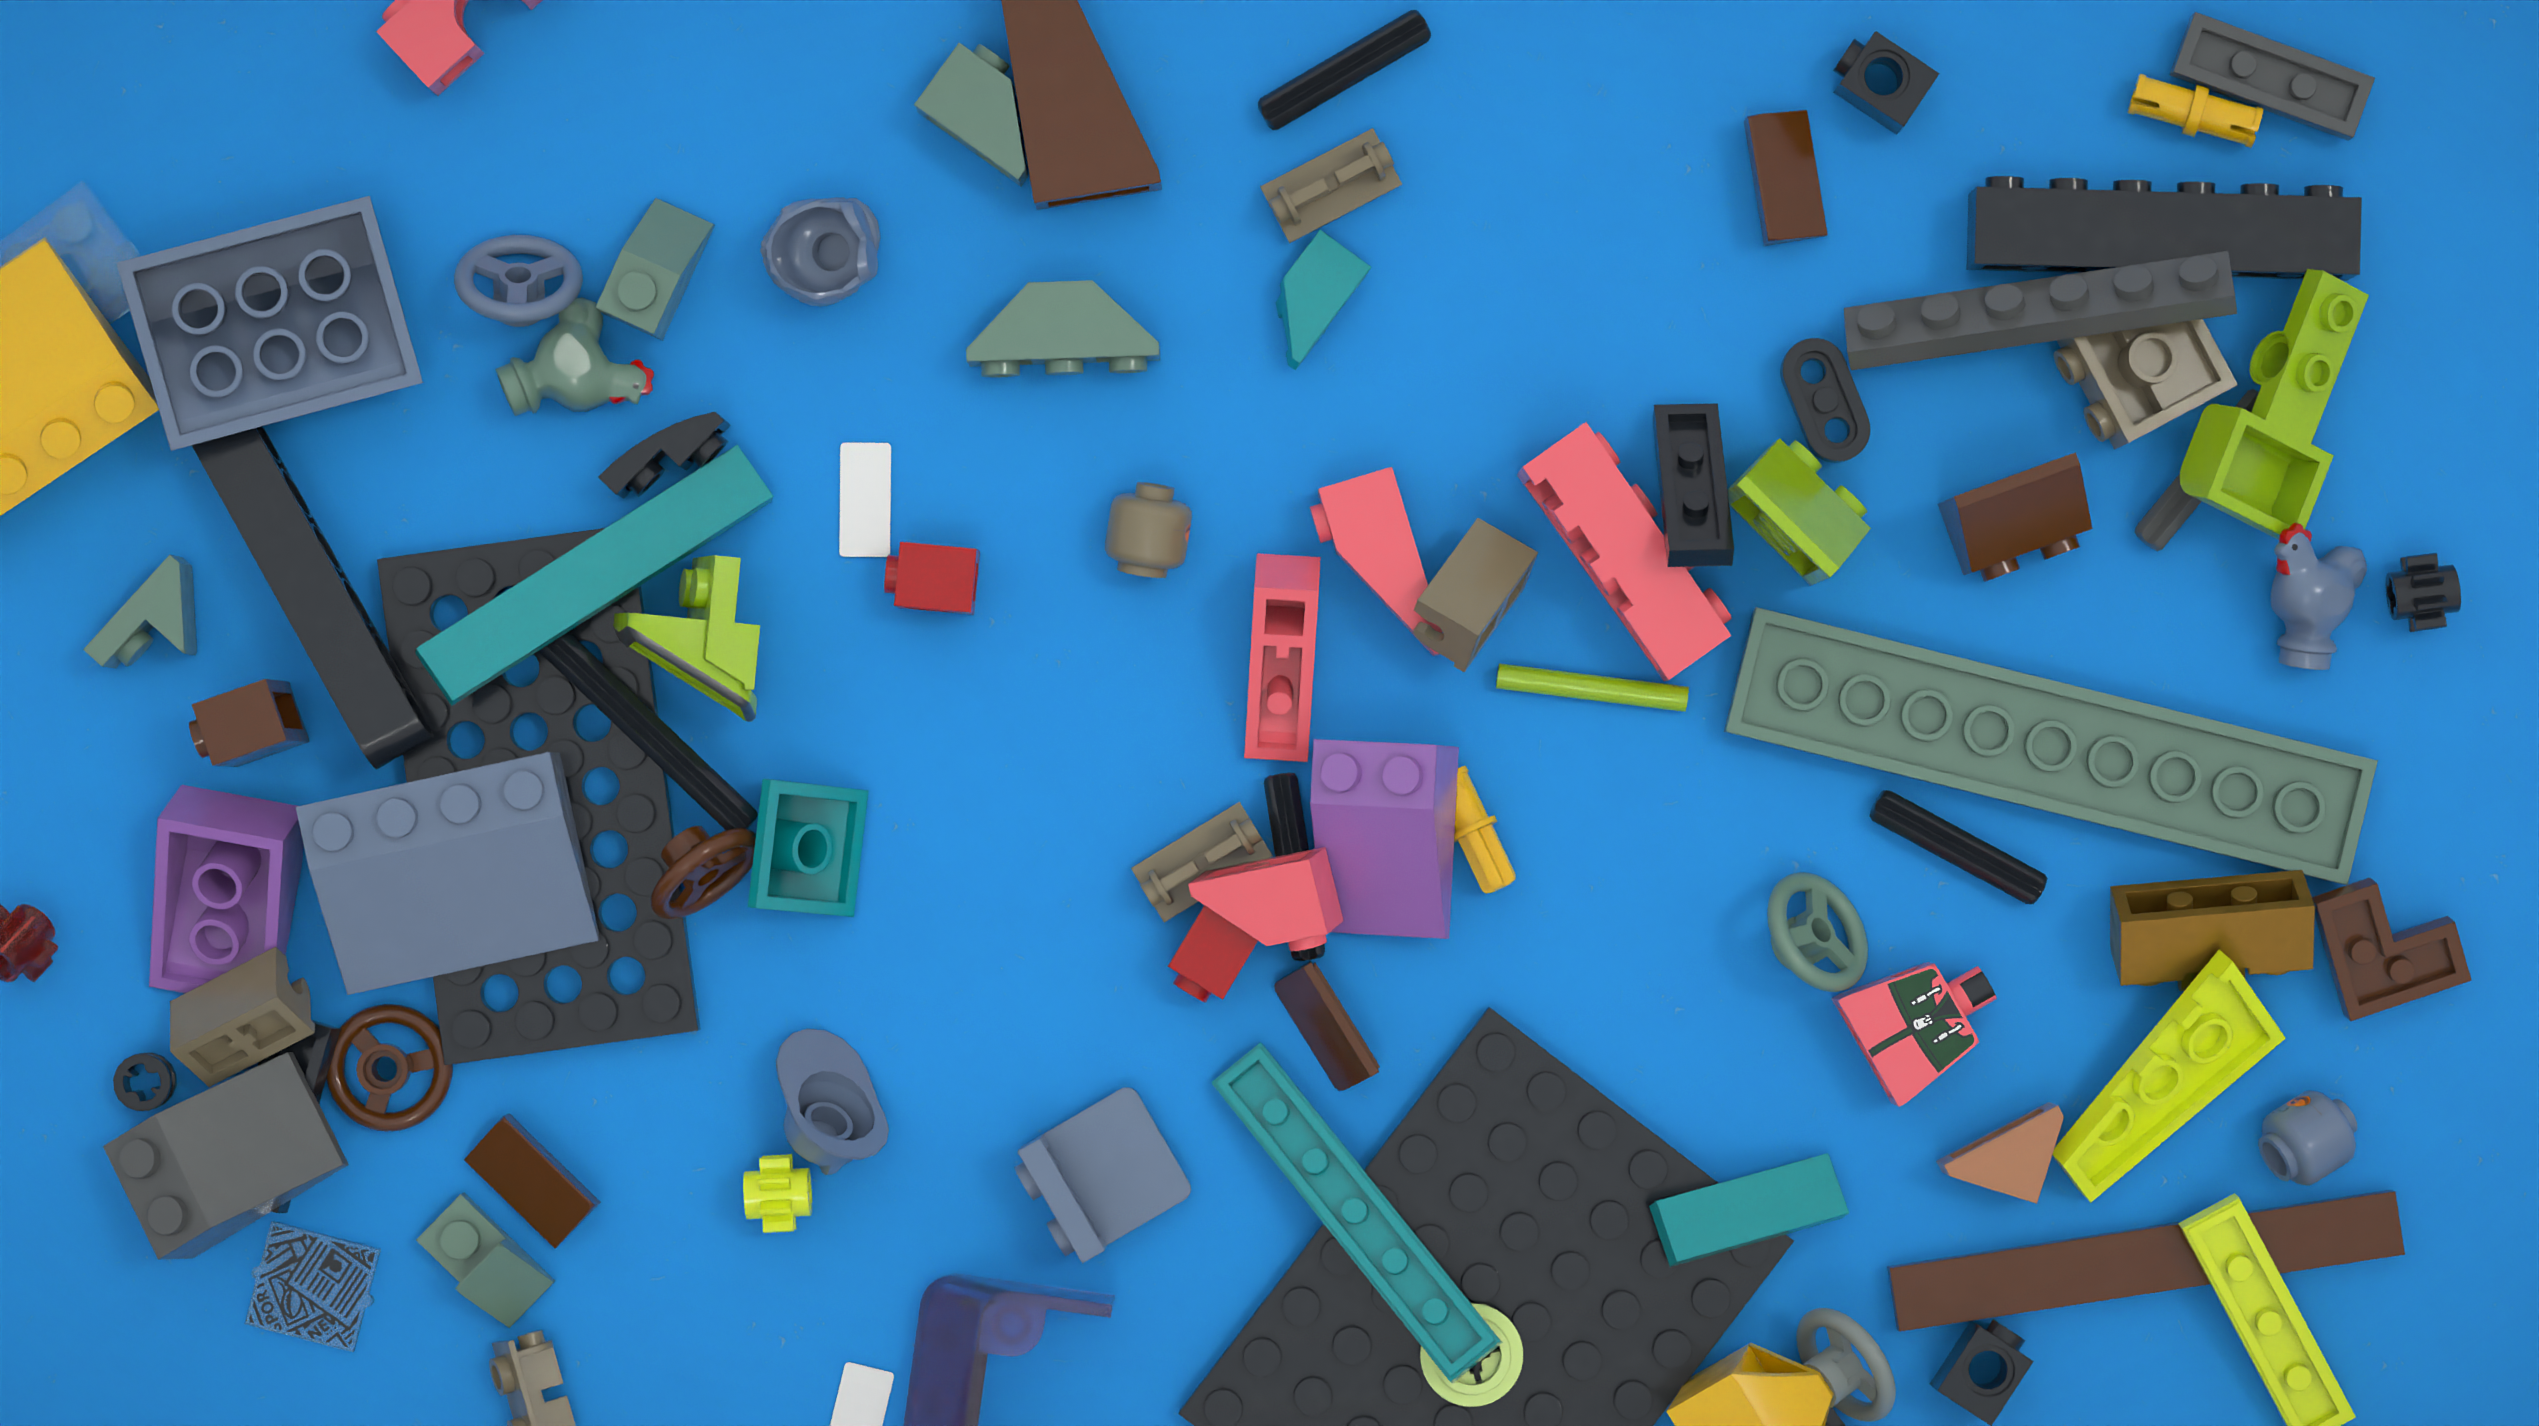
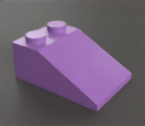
[1310,739,1459,939]
[149,785,303,993]

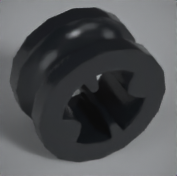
[113,1053,177,1111]

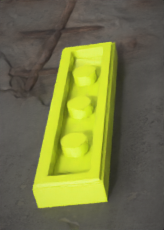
[2178,1193,2356,1426]

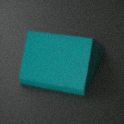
[748,779,869,917]

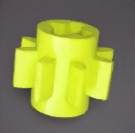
[743,1154,812,1233]

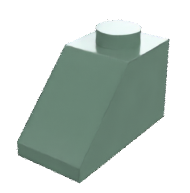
[914,43,1028,187]
[595,198,715,341]

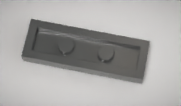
[2169,12,2375,141]

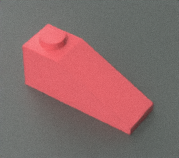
[1310,467,1442,656]
[1244,553,1321,762]

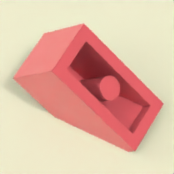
[1188,847,1344,951]

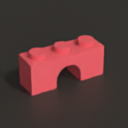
[376,0,542,96]

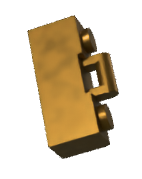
[2110,870,2315,991]

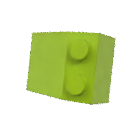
[1727,438,1871,586]

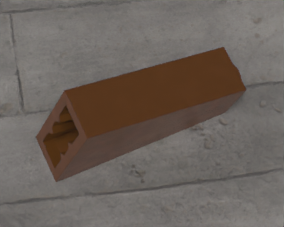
[1001,0,1162,210]

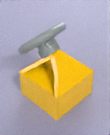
[1666,1308,1896,1426]

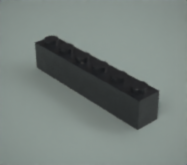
[1966,176,2362,281]

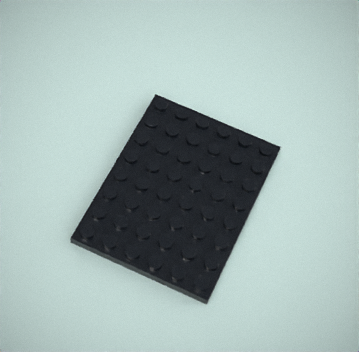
[1178,1007,1794,1426]

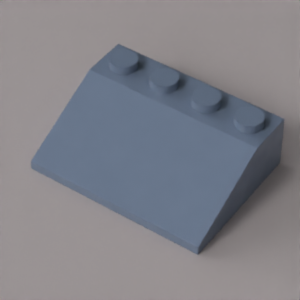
[116,196,423,451]
[296,752,600,995]

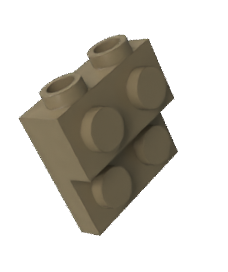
[2054,319,2238,450]

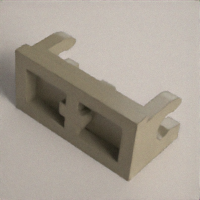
[1413,518,1538,672]
[170,947,315,1087]

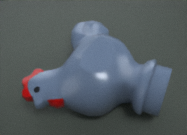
[2271,523,2367,670]

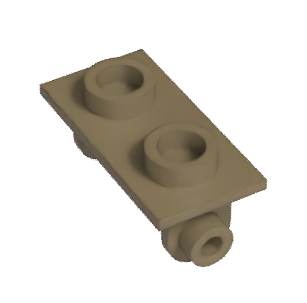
[1260,128,1402,244]
[1131,802,1273,922]
[489,1330,576,1426]

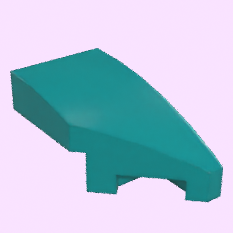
[1276,230,1371,371]

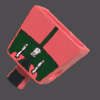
[1831,962,1997,1107]

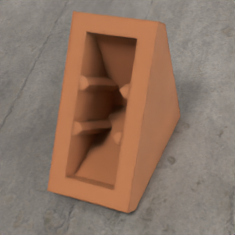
[1936,1102,2064,1204]

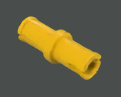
[2128,74,2263,148]

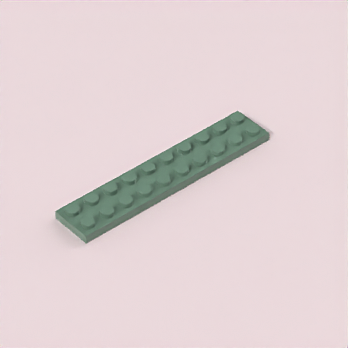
[1724,607,2378,885]

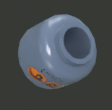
[2258,1090,2357,1186]

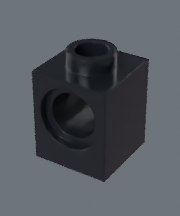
[1833,31,1940,135]
[1930,1319,2034,1426]

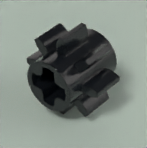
[2385,553,2461,632]

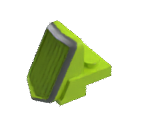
[613,555,760,722]

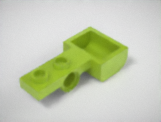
[2180,269,2369,540]

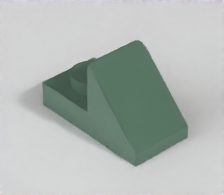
[83,555,197,668]
[416,1192,555,1328]

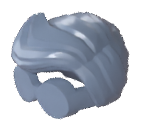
[760,197,880,307]

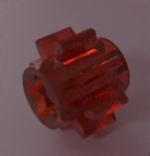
[0,904,58,982]

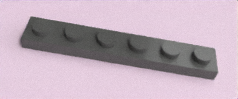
[1844,251,2237,370]

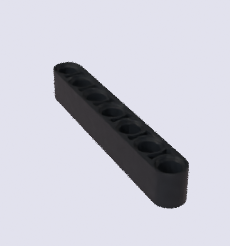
[192,426,434,770]

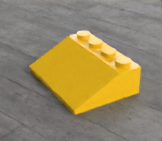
[0,237,159,516]

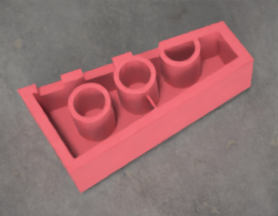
[1517,422,1732,682]

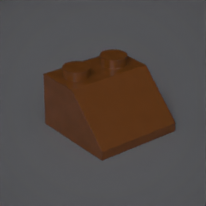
[1938,452,2093,582]

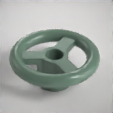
[1767,872,1868,992]

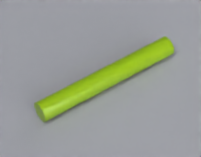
[1496,663,1689,712]

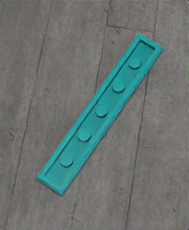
[415,445,774,706]
[1211,1042,1503,1383]

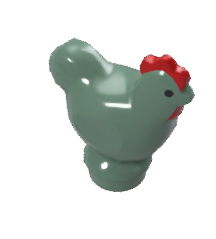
[495,297,654,416]

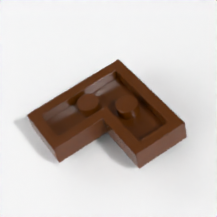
[2312,878,2472,1021]

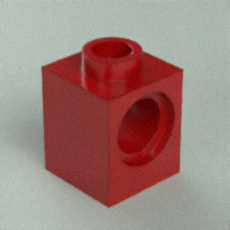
[884,542,980,615]
[1168,905,1258,1003]

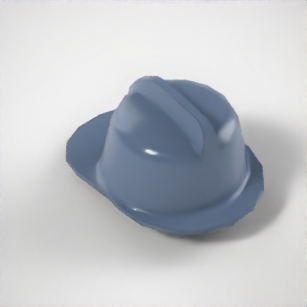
[776,1029,889,1175]

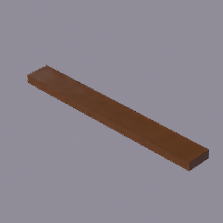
[1887,1190,2405,1332]

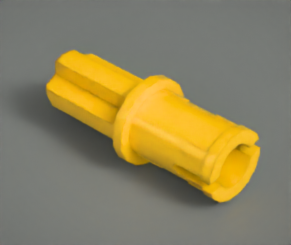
[1454,766,1516,894]

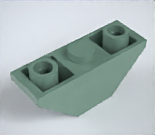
[966,280,1160,377]

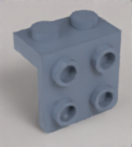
[1014,1087,1191,1264]

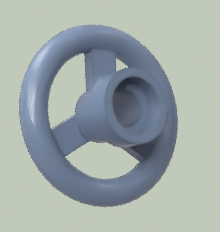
[454,235,583,327]

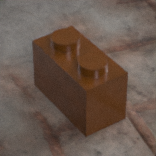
[189,679,310,767]

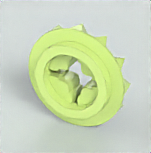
[1420,1303,1523,1407]

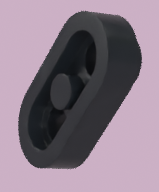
[1780,338,1870,463]

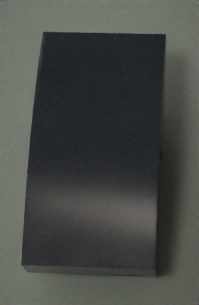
[598,412,731,498]

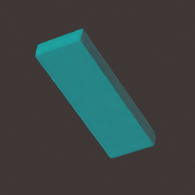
[1649,1153,1849,1267]

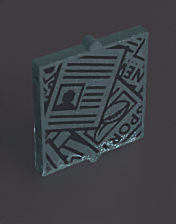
[245,1221,381,1352]

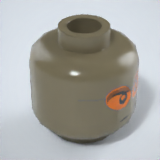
[1105,482,1192,578]

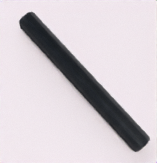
[538,632,758,830]

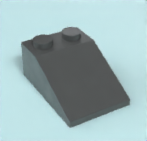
[103,1052,349,1260]

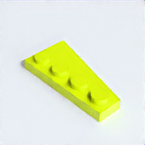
[2052,949,2286,1203]

